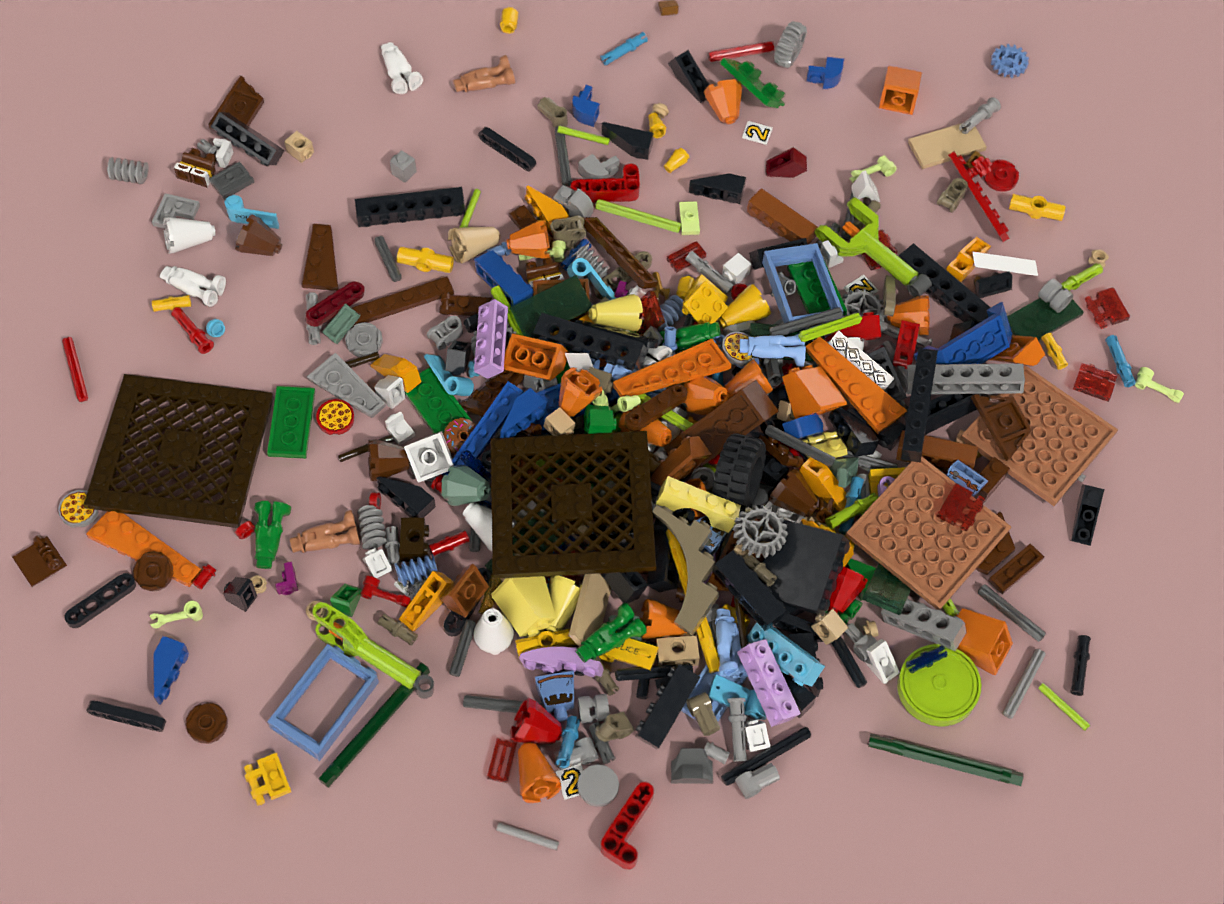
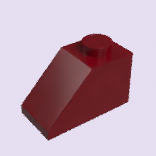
[766,147,807,178]

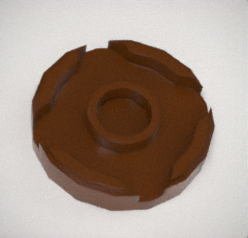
[133,551,173,592]
[186,703,228,744]

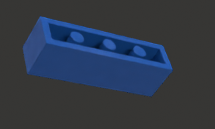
[474,250,534,312]

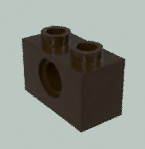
[399,518,429,562]

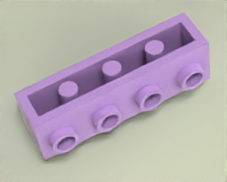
[474,299,508,379]
[737,639,801,727]

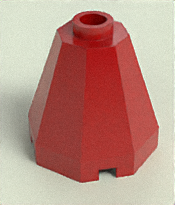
[827,567,868,613]
[510,698,563,744]

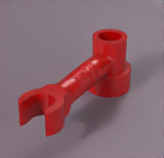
[360,575,411,608]

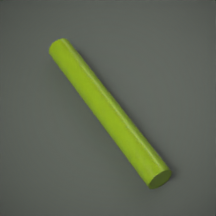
[557,126,610,145]
[460,189,481,227]
[1038,683,1090,731]

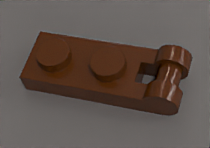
[439,293,492,316]
[759,435,803,468]

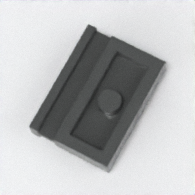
[209,161,254,200]

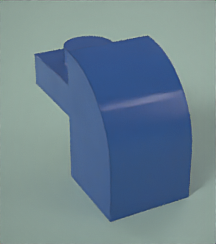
[806,57,844,89]
[572,85,600,127]
[782,413,824,439]

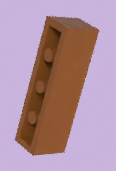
[747,188,818,244]
[896,431,978,471]

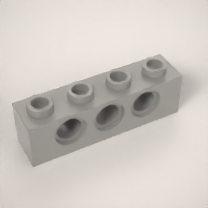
[881,593,966,651]

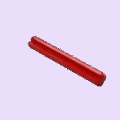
[708,41,774,62]
[62,337,88,402]

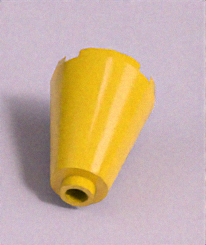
[718,284,771,329]

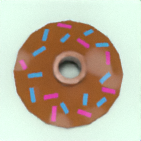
[443,418,476,455]

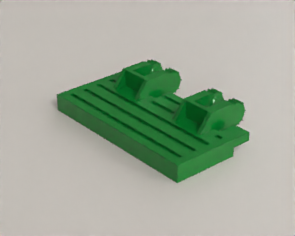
[720,58,785,108]

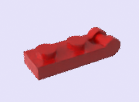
[892,320,920,369]

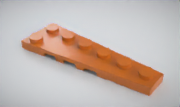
[806,337,907,434]
[613,339,731,397]
[86,511,202,587]

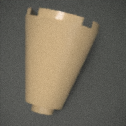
[448,227,500,264]

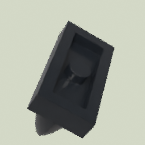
[974,271,1012,298]

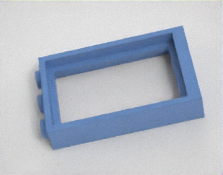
[762,243,843,329]
[267,644,379,761]

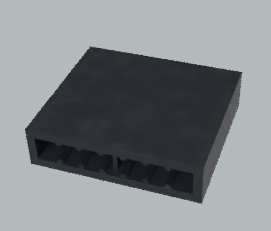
[758,520,850,616]

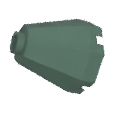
[442,465,491,506]

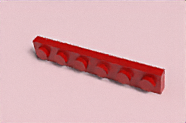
[949,151,1009,242]

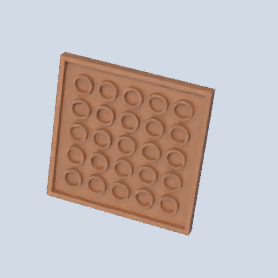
[960,365,1118,506]
[845,457,1012,610]

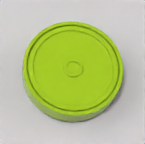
[897,644,981,727]

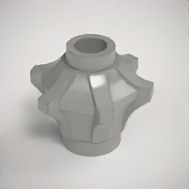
[770,272,796,297]

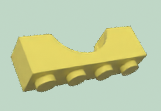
[656,476,741,533]

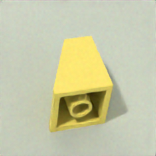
[491,576,556,637]

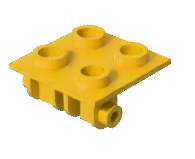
[681,280,728,324]

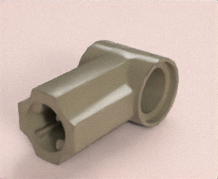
[537,97,568,128]
[686,692,720,736]

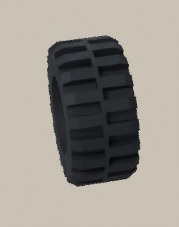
[712,433,766,512]

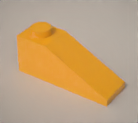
[371,354,421,393]
[399,571,453,632]

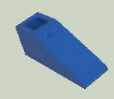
[500,388,546,438]
[154,636,189,705]

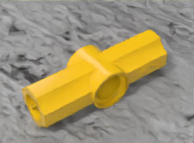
[1009,194,1066,221]
[397,247,454,273]
[515,629,578,657]

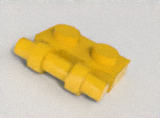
[244,752,291,806]

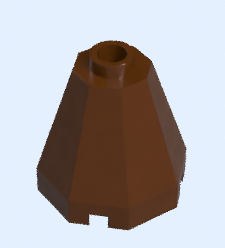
[235,214,283,256]
[368,439,411,481]
[768,468,818,517]

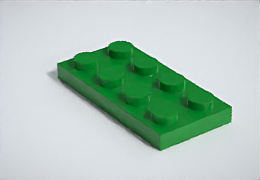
[787,259,847,316]
[405,367,472,434]
[267,386,316,459]

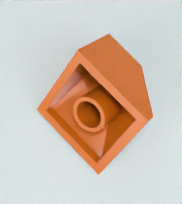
[989,335,1045,366]

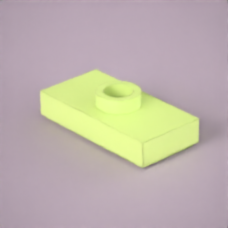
[679,201,700,235]

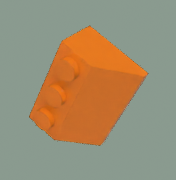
[504,333,570,381]

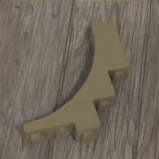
[652,505,719,636]

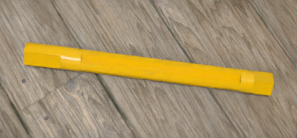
[666,529,720,674]

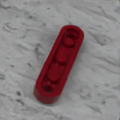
[305,281,365,327]

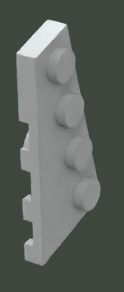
[307,353,386,418]

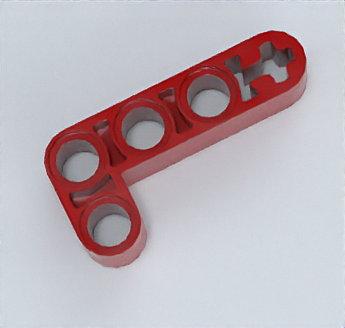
[570,163,640,203]
[601,782,654,870]

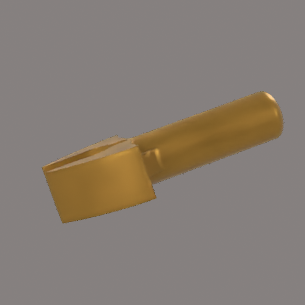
[650,272,670,304]

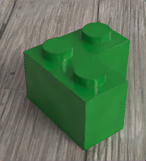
[583,405,617,434]

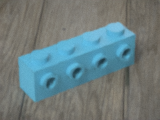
[748,622,825,686]

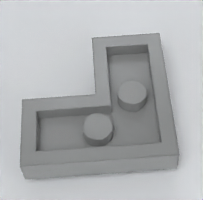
[152,193,200,229]

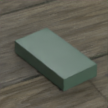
[322,303,360,344]

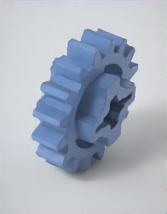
[991,44,1029,78]

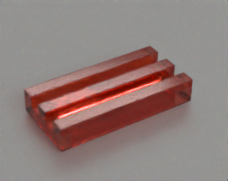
[666,241,707,273]
[487,738,517,783]

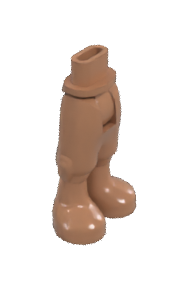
[453,55,515,92]
[289,510,361,553]

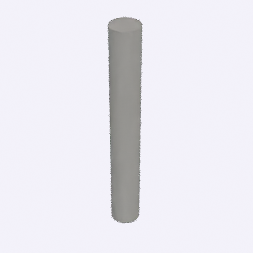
[496,823,559,850]

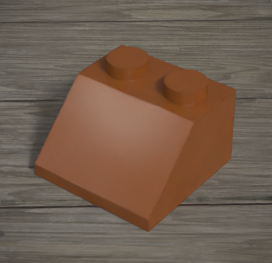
[441,564,489,618]

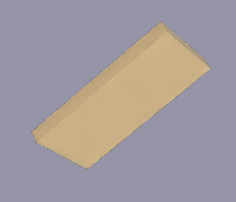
[908,123,987,169]
[569,573,611,647]

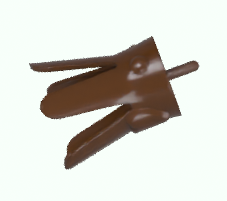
[516,423,542,436]
[816,497,836,524]

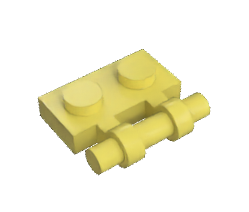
[802,431,848,459]

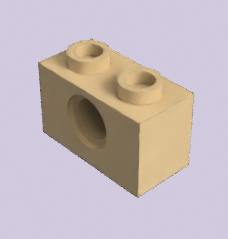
[656,634,700,666]

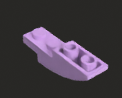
[519,647,604,677]

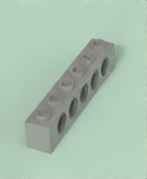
[907,363,1025,395]

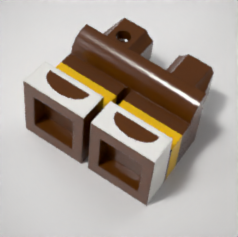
[174,148,216,188]
[526,257,564,297]

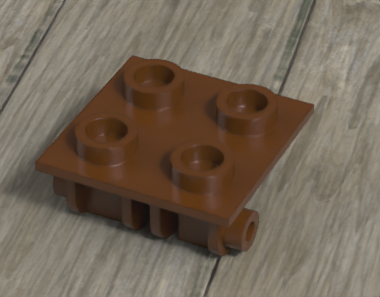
[12,535,67,587]

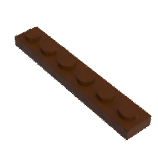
[583,217,658,289]
[350,276,454,329]

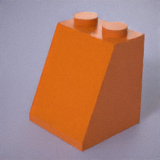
[879,65,922,115]
[782,365,847,419]
[956,608,1013,676]

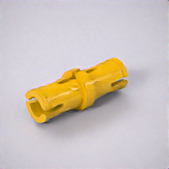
[152,295,191,312]
[1041,333,1068,370]

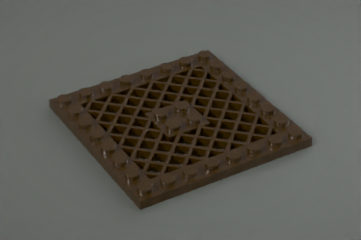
[83,374,274,528]
[491,431,656,579]

